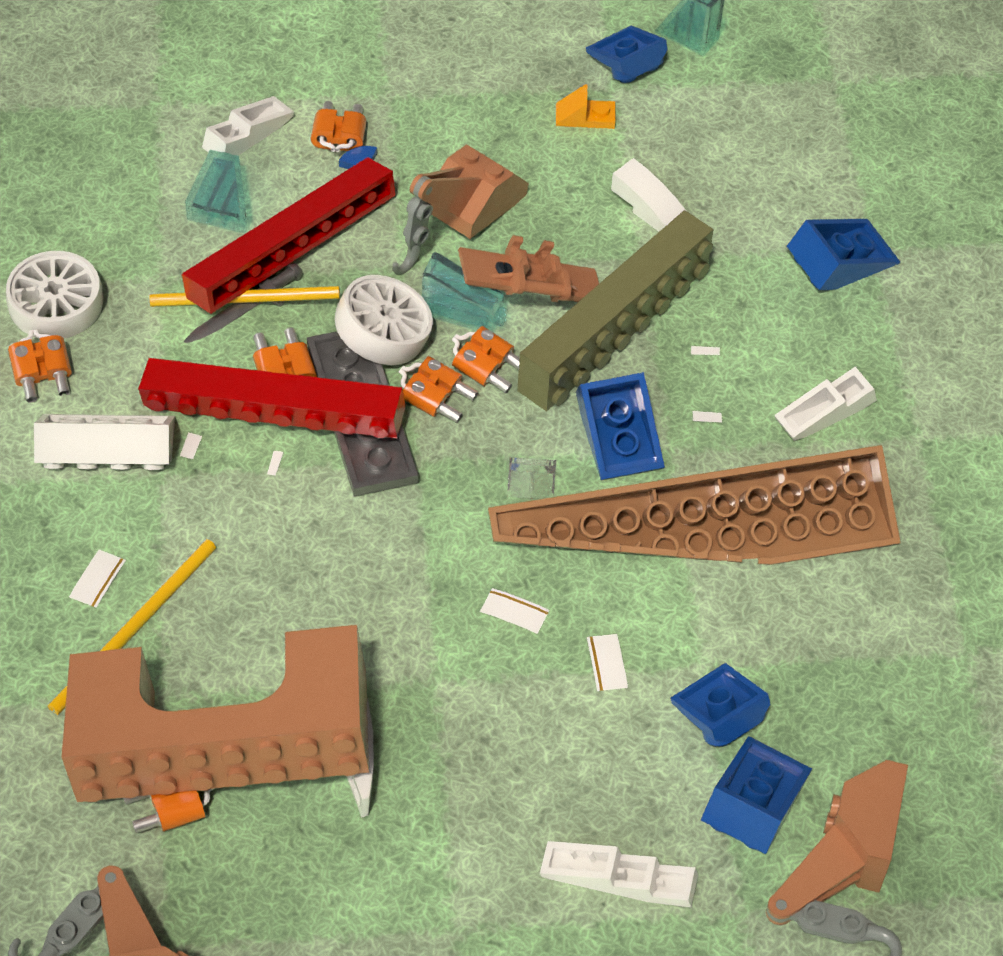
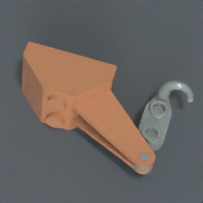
[392,144,529,275]
[766,760,908,956]
[8,865,188,956]

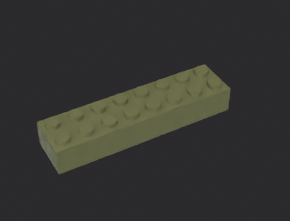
[517,210,714,412]

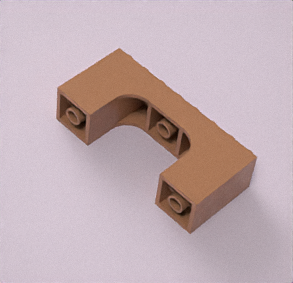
[62,625,369,802]

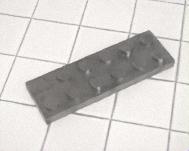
[307,331,418,496]

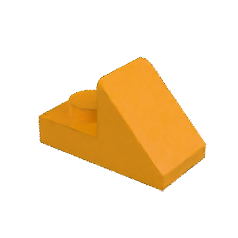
[556,84,615,129]

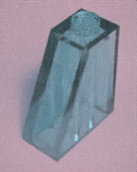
[655,0,724,57]
[185,149,247,234]
[422,252,508,333]

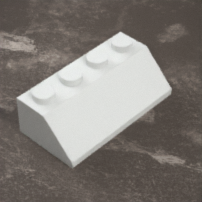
[34,414,175,470]

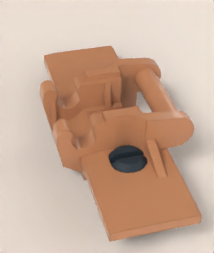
[458,235,599,302]

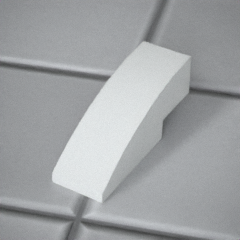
[202,96,294,163]
[611,158,686,232]
[774,367,877,441]

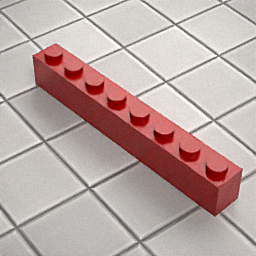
[182,157,396,314]
[138,358,406,438]

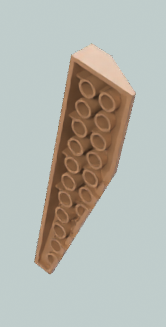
[488,445,901,565]

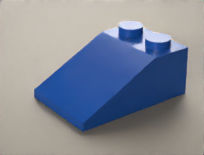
[787,219,900,290]
[576,372,665,480]
[701,736,812,854]

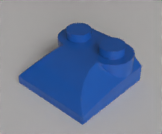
[586,26,668,83]
[670,663,771,746]

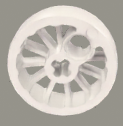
[6,251,103,339]
[335,275,433,365]

